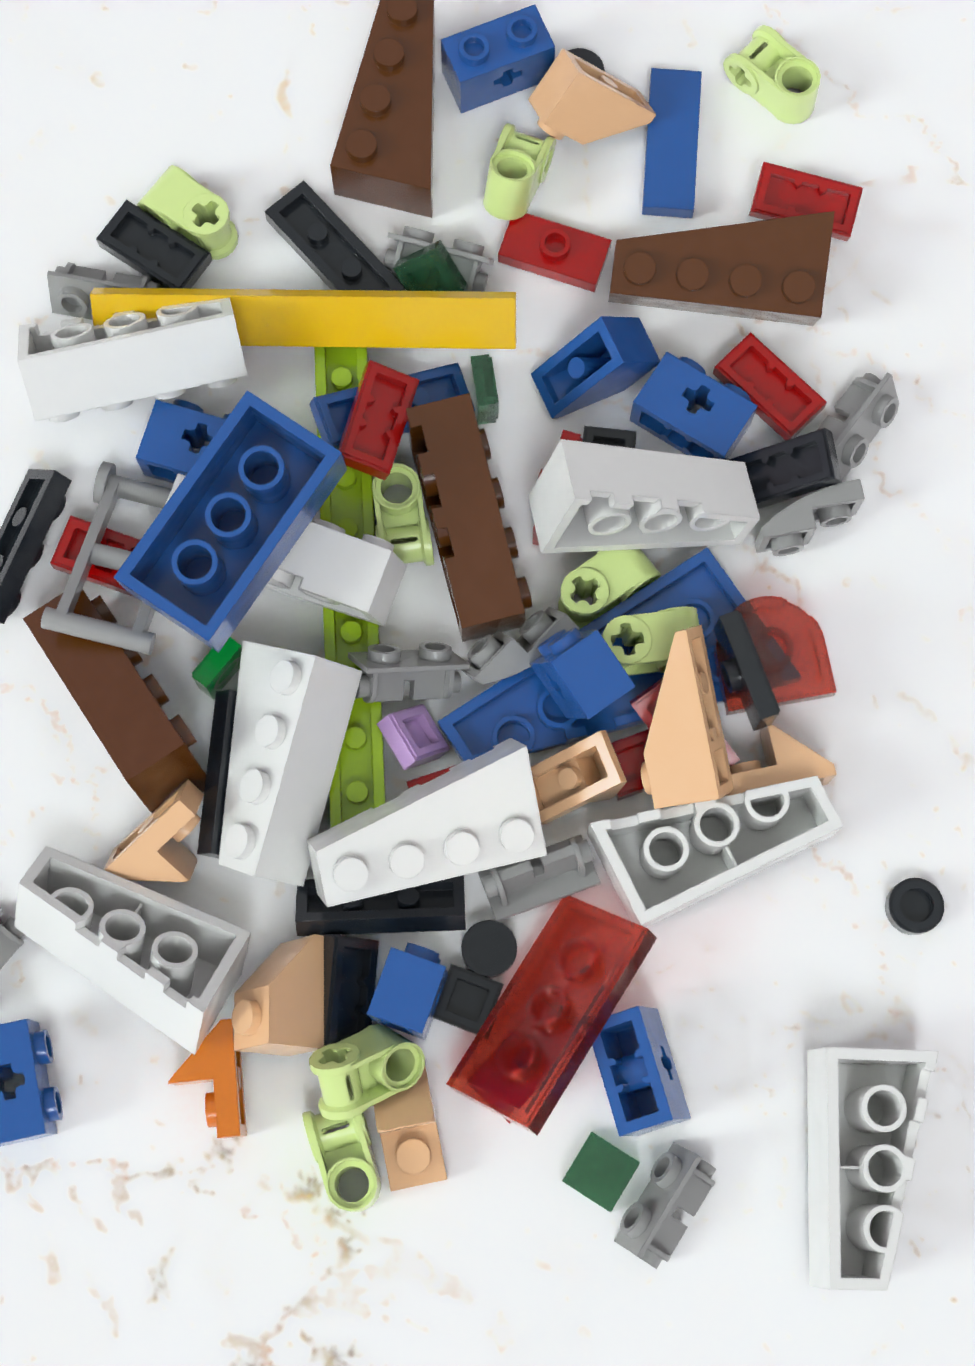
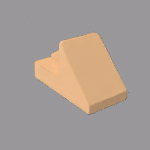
[723,725,837,797]
[531,730,627,825]
[103,779,204,882]
[374,1066,448,1191]

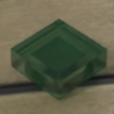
[393,240,467,291]
[470,354,499,425]
[561,1131,640,1213]

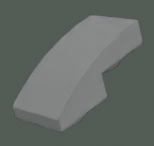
[754,479,865,556]
[462,607,580,685]

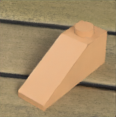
[641,625,734,809]

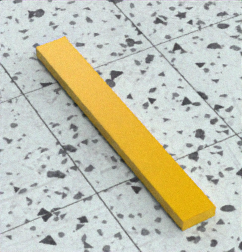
[90,288,517,349]

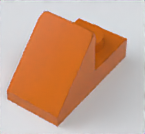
[168,1019,247,1139]

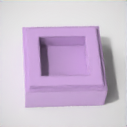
[377,704,450,771]

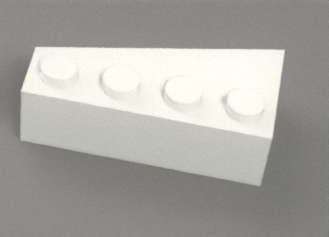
[17,297,248,423]
[528,439,760,554]
[166,473,407,626]
[218,640,362,887]
[306,738,547,907]
[587,776,844,932]
[14,846,251,1055]
[807,1047,939,1291]

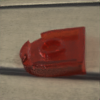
[714,596,837,715]

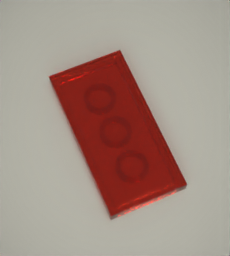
[446,896,657,1136]

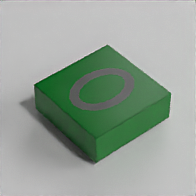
[191,637,242,700]

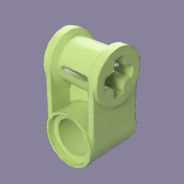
[723,25,821,124]
[483,123,556,220]
[137,165,239,260]
[372,463,434,566]
[558,549,661,630]
[602,606,699,676]
[309,1024,425,1120]
[302,1110,381,1212]

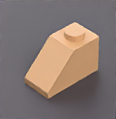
[528,48,656,145]
[232,934,324,1056]

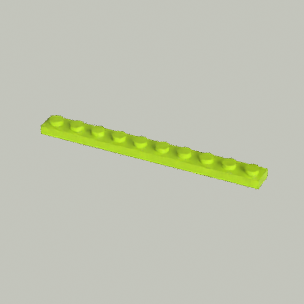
[314,347,386,828]

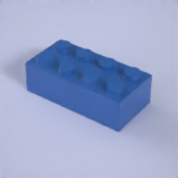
[113,390,347,653]

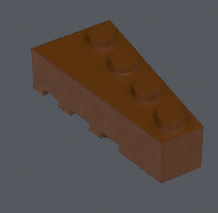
[330,0,435,218]
[608,211,835,326]
[406,393,532,642]
[23,589,206,813]

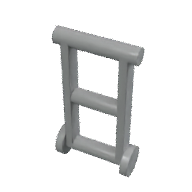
[41,461,171,655]

